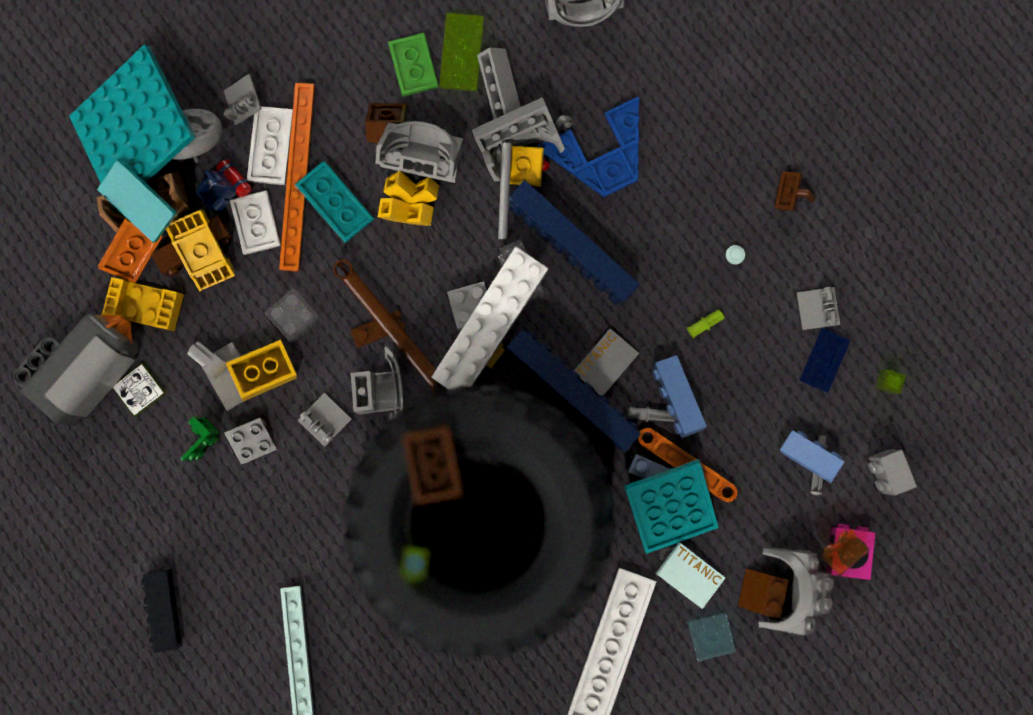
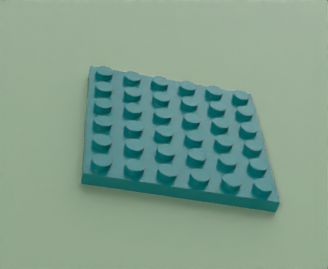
[69,44,196,207]

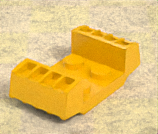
[166,210,235,291]
[102,277,184,332]

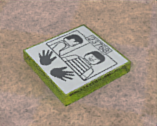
[113,363,166,417]

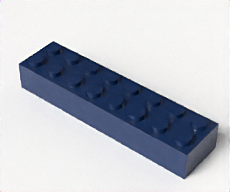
[509,180,640,306]
[507,329,640,452]

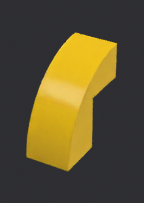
[383,171,439,204]
[378,198,434,226]

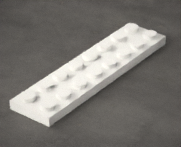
[432,247,549,389]
[567,568,656,715]

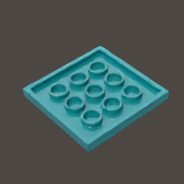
[624,459,719,554]

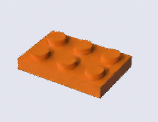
[98,217,162,283]

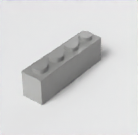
[477,47,521,119]

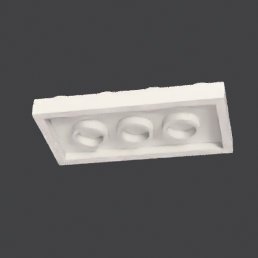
[247,107,293,185]

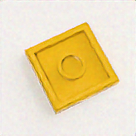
[510,146,544,187]

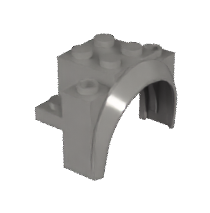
[375,121,463,183]
[759,548,833,635]

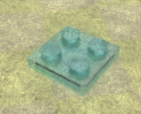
[687,612,736,661]

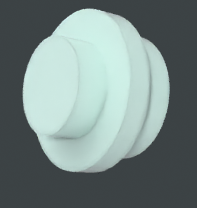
[726,245,745,265]

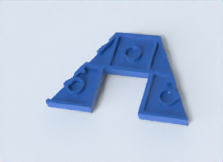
[537,97,639,198]

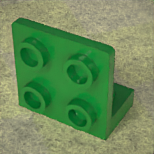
[180,416,220,462]

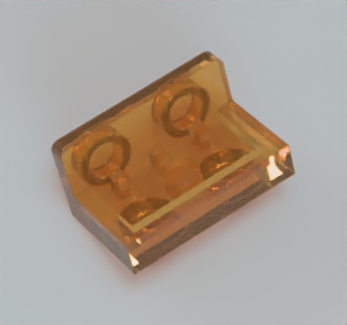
[822,529,870,576]

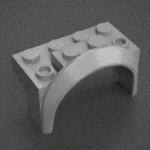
[545,0,624,27]
[472,97,565,181]

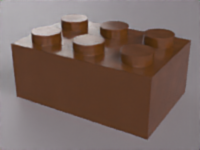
[403,424,461,503]

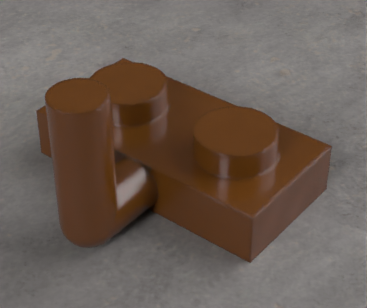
[774,171,815,212]

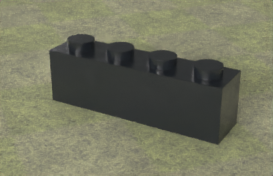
[141,569,182,653]

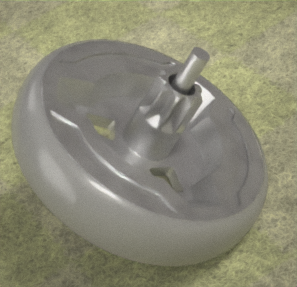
[173,109,223,163]

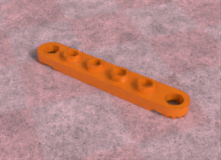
[637,428,738,502]

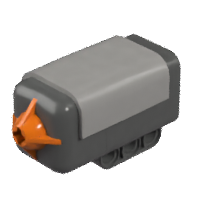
[14,313,139,425]

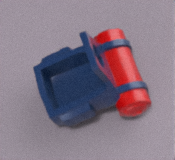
[195,159,252,212]

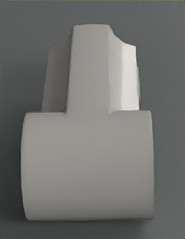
[187,341,227,379]

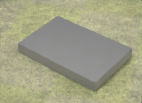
[204,342,245,411]

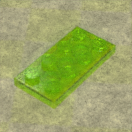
[439,13,484,92]

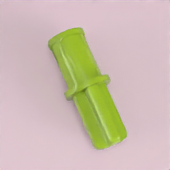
[687,310,724,338]

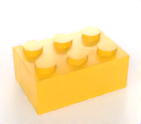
[226,340,297,401]

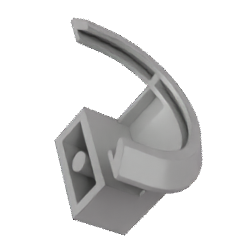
[351,347,404,419]

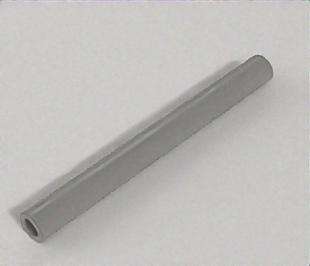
[498,142,512,239]

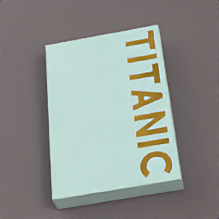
[656,543,725,609]

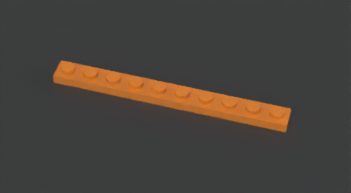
[279,83,315,272]

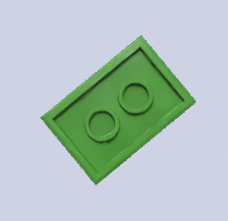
[388,33,438,97]

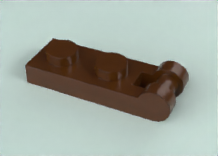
[350,310,407,348]

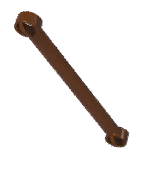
[333,260,446,394]

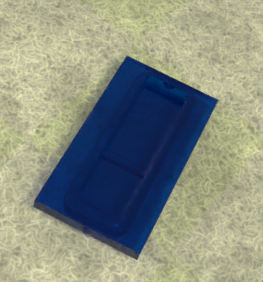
[799,328,850,393]

